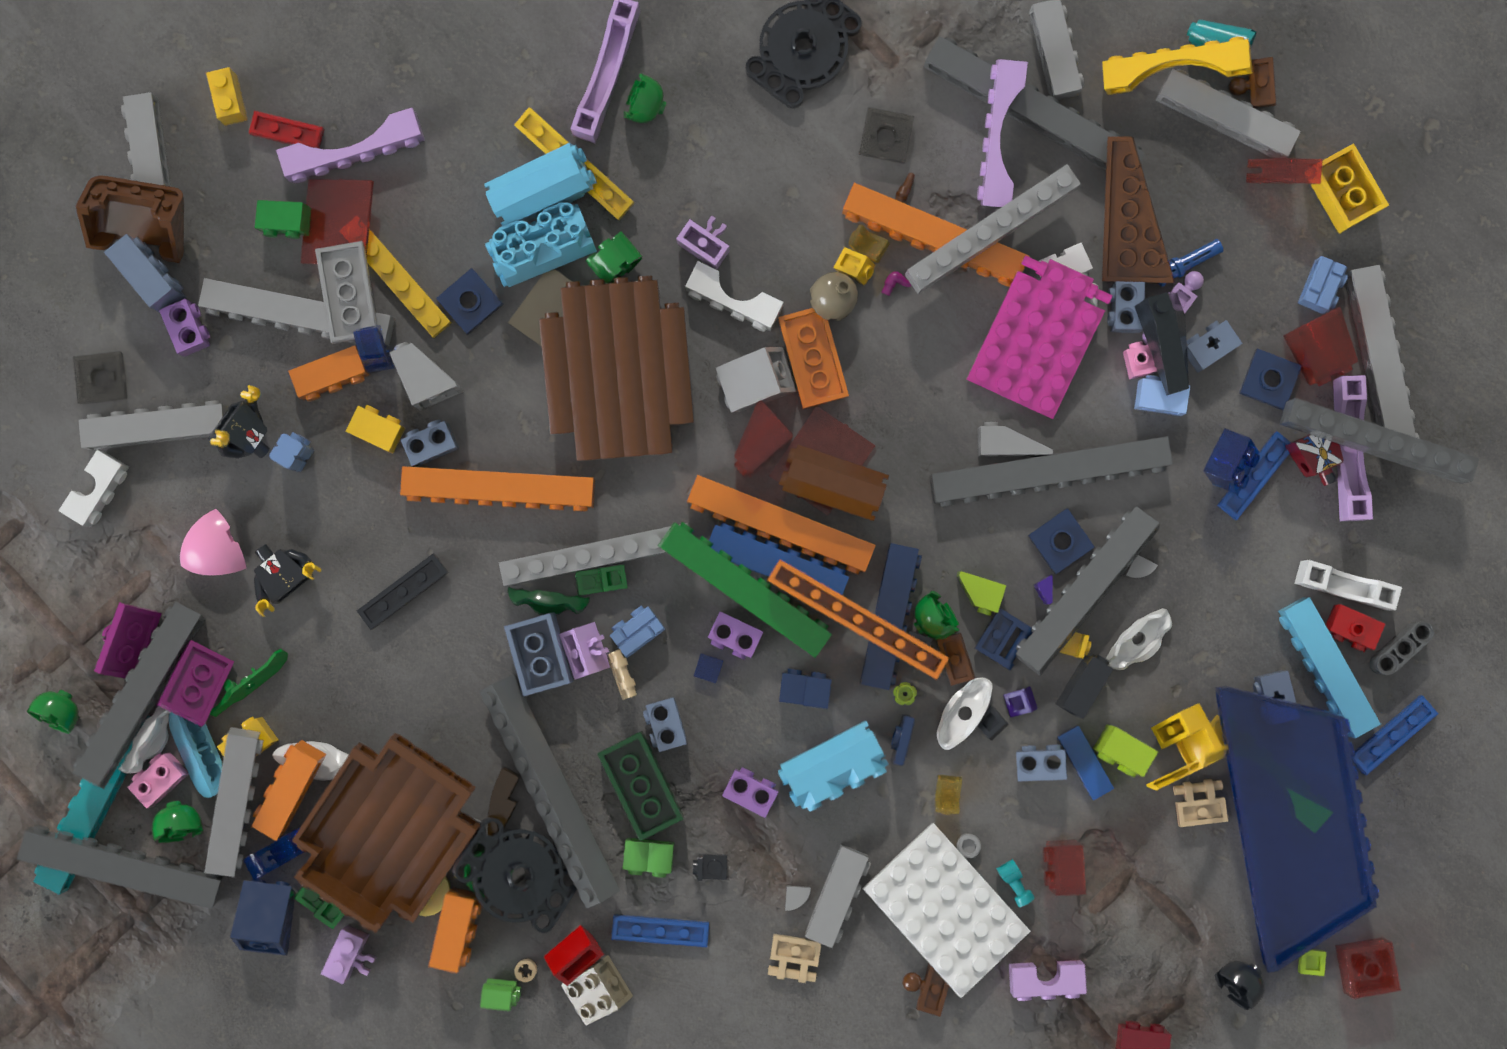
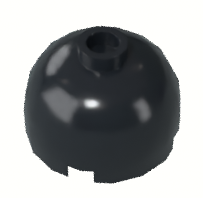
[1215,961,1265,1010]

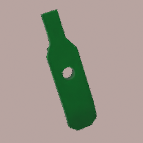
[210,648,288,717]

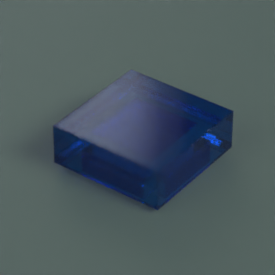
[694,653,723,683]

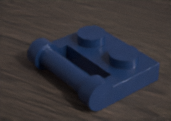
[974,608,1033,671]

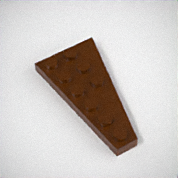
[1102,136,1175,283]

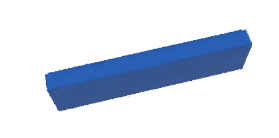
[1217,431,1291,520]
[1348,695,1438,776]
[611,914,709,947]

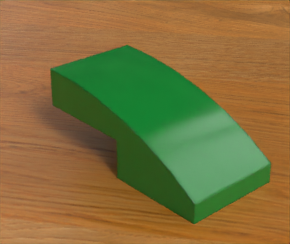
[574,565,628,596]
[294,887,344,930]

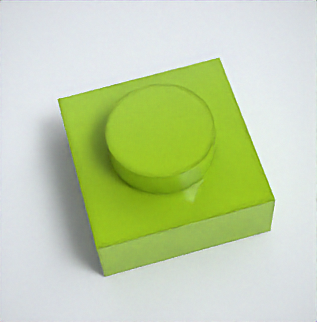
[1298,948,1326,976]

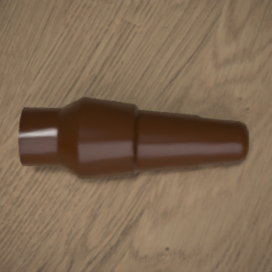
[895,172,915,203]

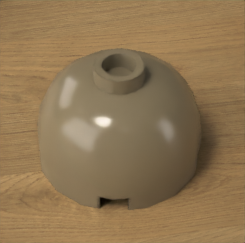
[809,272,858,321]

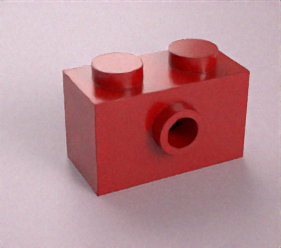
[1326,604,1385,653]
[544,925,604,986]

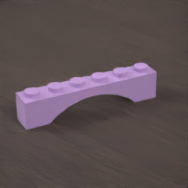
[571,0,640,144]
[977,59,1028,207]
[276,108,425,183]
[1333,375,1373,521]

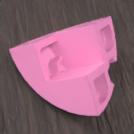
[180,509,246,575]

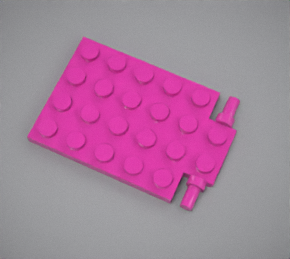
[966,255,1112,419]

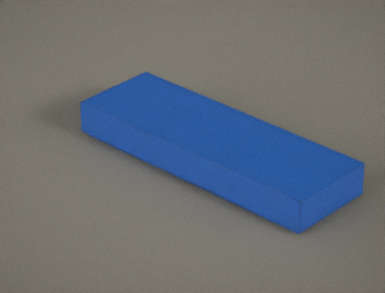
[1057,725,1114,800]

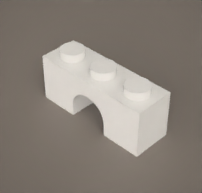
[59,450,129,527]

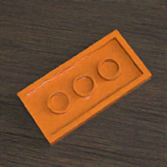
[778,308,849,409]

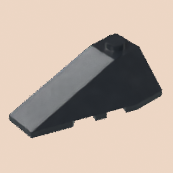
[1134,292,1189,396]

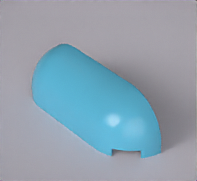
[169,712,223,798]

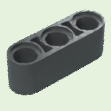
[1369,622,1434,675]

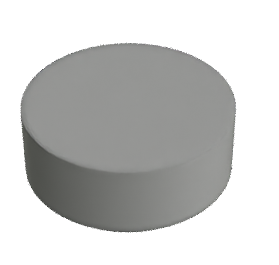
[956,833,981,858]

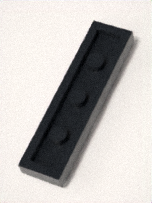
[357,553,449,630]

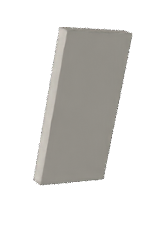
[315,241,380,344]

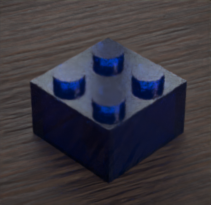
[1203,428,1260,495]

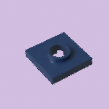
[436,268,504,335]
[1239,348,1302,410]
[1027,508,1095,574]
[891,714,915,766]

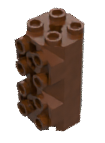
[779,444,889,521]

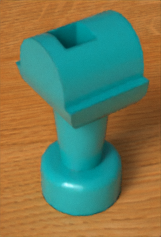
[996,859,1035,907]

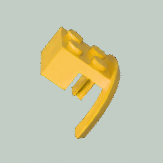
[1146,703,1228,790]

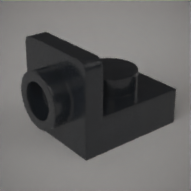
[693,854,727,881]

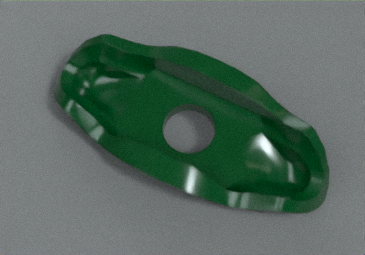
[507,586,590,616]

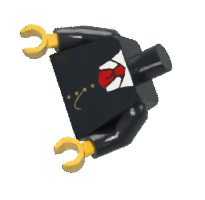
[208,385,270,459]
[254,544,321,617]

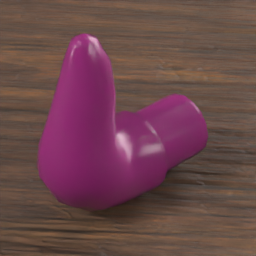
[881,271,912,296]

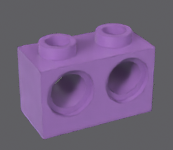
[159,299,210,357]
[708,612,763,660]
[722,767,778,818]

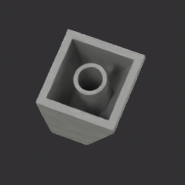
[389,342,464,411]
[716,347,798,413]

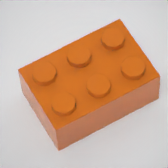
[429,887,482,973]

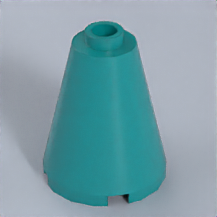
[1186,19,1257,47]

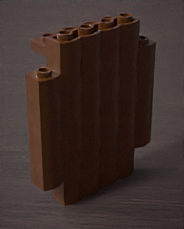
[539,275,694,461]
[292,733,480,933]

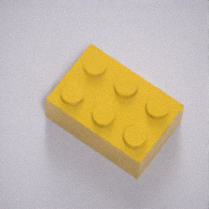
[1304,143,1389,234]

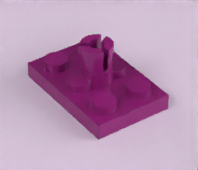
[94,602,162,679]
[158,640,234,727]

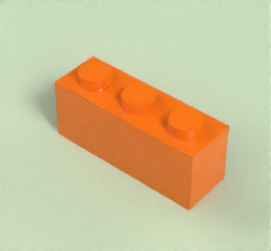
[288,345,370,402]

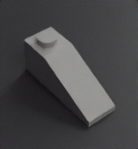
[978,422,1053,457]

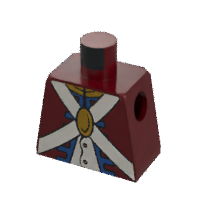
[1285,434,1344,486]

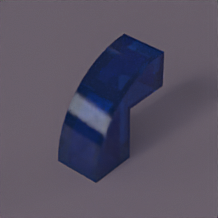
[353,325,394,373]
[243,827,305,881]

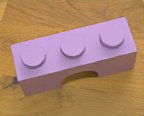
[1009,960,1087,1001]

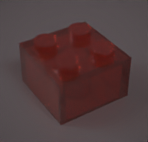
[1043,839,1086,896]
[1335,937,1401,999]

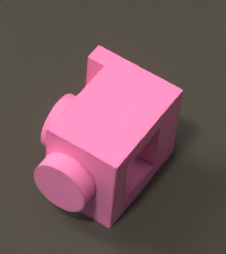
[1123,341,1157,380]

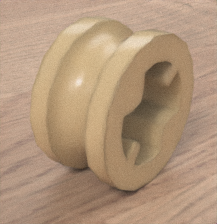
[515,958,537,982]

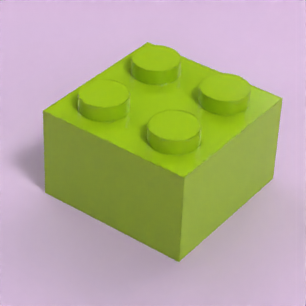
[1093,724,1158,778]

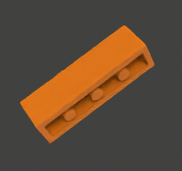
[251,740,327,841]

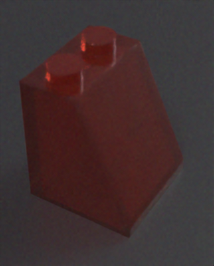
[1284,307,1359,386]
[734,400,793,478]

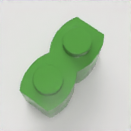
[623,838,675,877]
[480,978,521,1011]

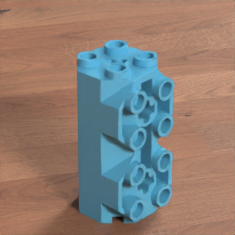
[484,143,597,226]
[485,202,597,287]
[778,720,889,812]

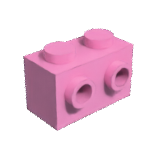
[127,753,189,808]

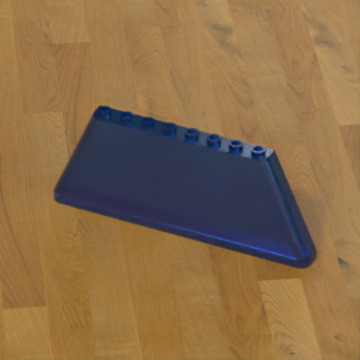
[1215,685,1379,973]

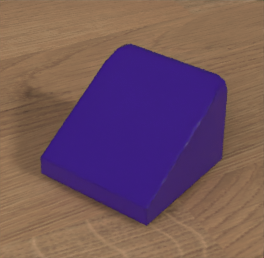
[1034,575,1053,605]
[1003,686,1037,718]

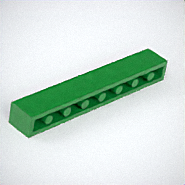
[657,522,832,658]

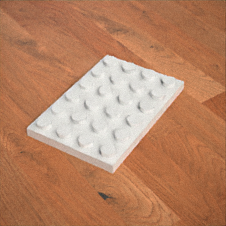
[862,823,1030,998]

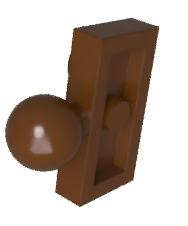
[1229,57,1277,109]
[937,633,975,686]
[902,963,949,1017]

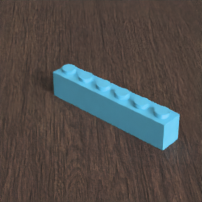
[1278,597,1381,738]

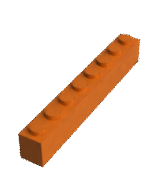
[842,183,1029,287]
[400,466,595,512]
[687,475,876,575]
[767,560,949,679]

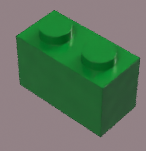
[254,200,311,239]

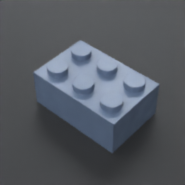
[104,234,186,313]
[504,612,574,696]

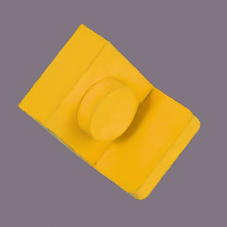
[833,247,875,285]
[1059,632,1091,659]

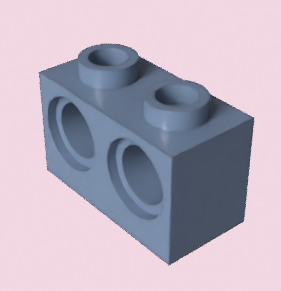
[1107,281,1145,333]
[401,419,459,467]
[643,697,688,752]
[1016,745,1068,781]

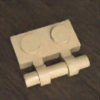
[607,650,637,700]
[1173,779,1228,827]
[768,934,821,983]

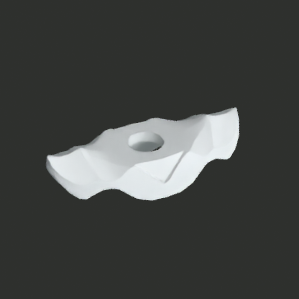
[1105,608,1172,670]
[937,678,992,750]
[119,706,171,773]
[272,741,349,781]

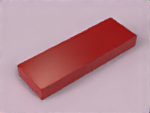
[248,110,324,149]

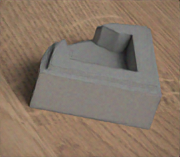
[1124,555,1158,578]
[785,885,811,911]

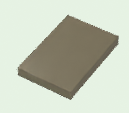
[508,269,572,347]

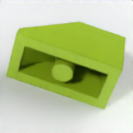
[957,571,1006,616]

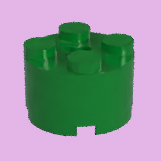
[585,231,643,284]

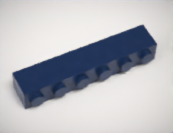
[860,543,922,690]

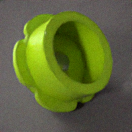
[893,682,917,705]

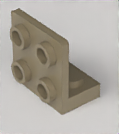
[561,955,633,1025]

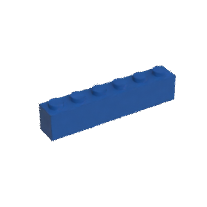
[709,523,849,595]

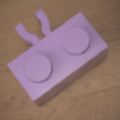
[676,216,730,270]
[559,622,610,679]
[321,925,377,984]

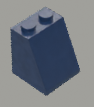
[230,878,296,956]

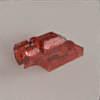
[1246,158,1323,185]

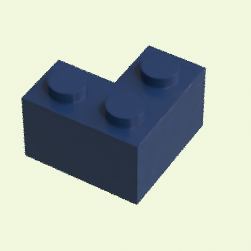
[779,669,831,709]

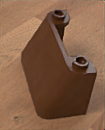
[75,175,184,263]

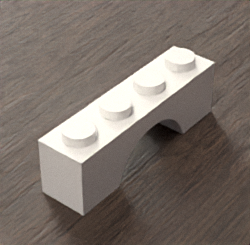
[685,261,783,332]
[1294,560,1402,611]

